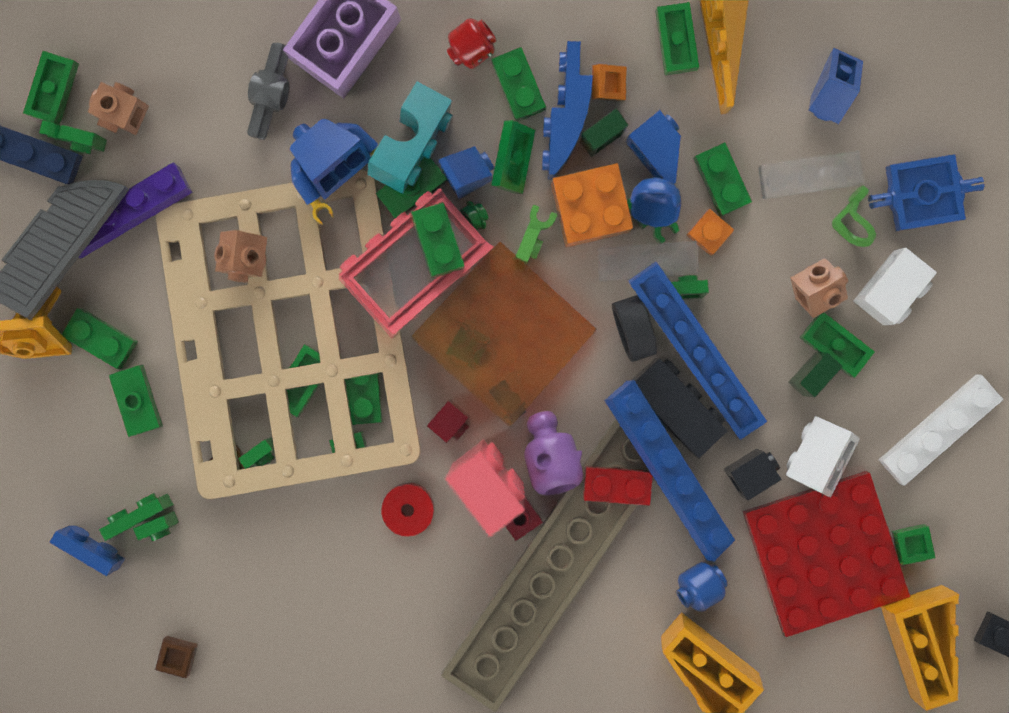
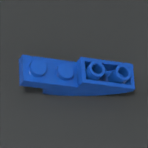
[542,41,593,180]

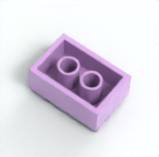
[283,0,401,99]

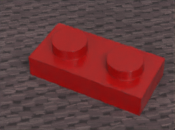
[583,466,653,506]

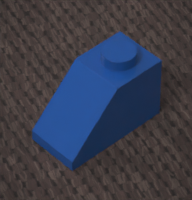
[808,48,863,124]
[625,110,681,184]
[438,146,494,200]

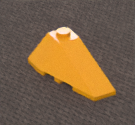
[699,0,748,114]

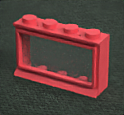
[339,188,494,339]

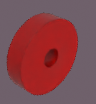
[381,483,435,537]

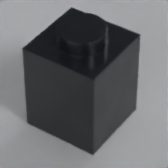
[724,448,782,501]

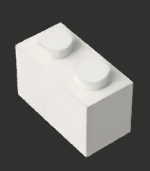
[853,248,937,325]
[786,416,860,498]

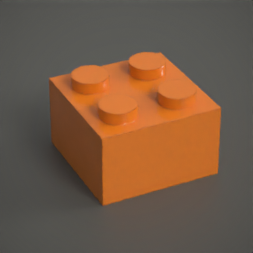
[551,163,633,248]

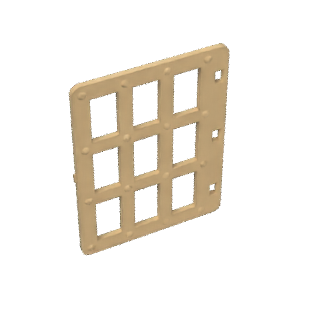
[156,170,421,499]

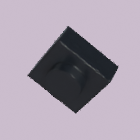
[974,611,1009,657]

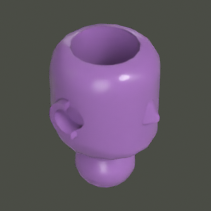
[524,411,583,495]

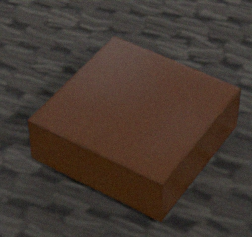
[155,636,198,678]

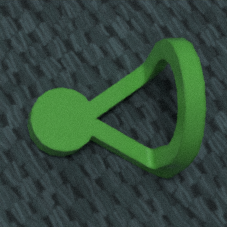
[832,185,876,247]

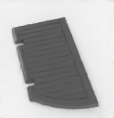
[0,180,129,320]

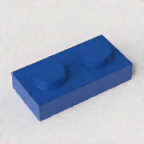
[49,525,125,576]

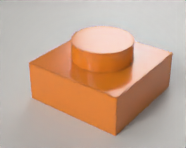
[592,64,627,101]
[686,209,734,256]

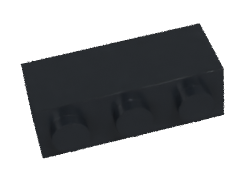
[632,358,728,458]

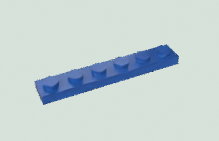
[628,262,768,440]
[604,380,735,561]

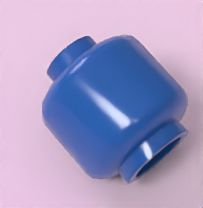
[676,562,728,612]

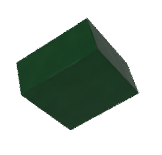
[580,108,629,158]
[788,352,843,398]

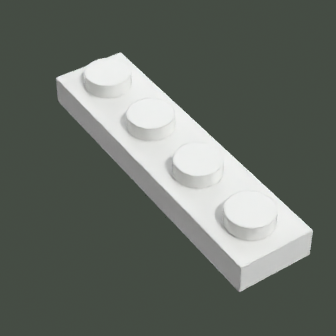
[879,375,1003,486]

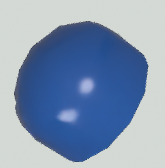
[630,177,682,227]

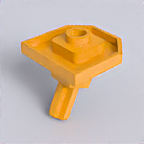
[0,287,72,359]

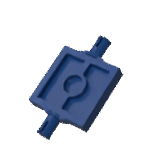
[868,154,985,232]

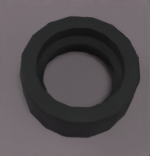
[612,295,657,362]

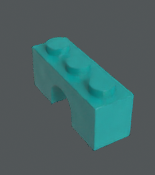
[367,81,453,194]

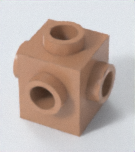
[88,82,149,135]
[214,230,267,283]
[790,258,848,318]

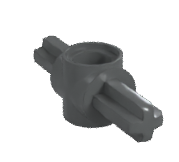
[247,43,290,140]

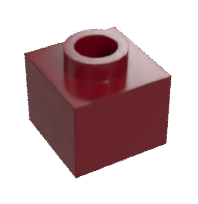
[427,399,470,443]
[505,494,543,541]

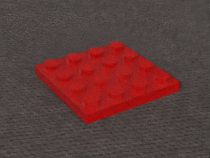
[742,471,910,637]

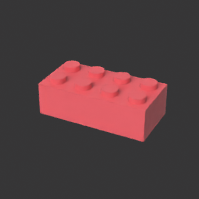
[445,439,526,537]

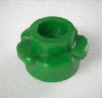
[460,201,489,230]

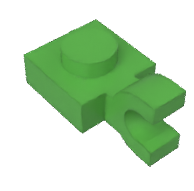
[515,204,558,264]

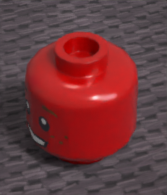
[447,18,497,69]

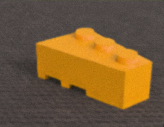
[881,585,959,711]
[661,612,764,713]

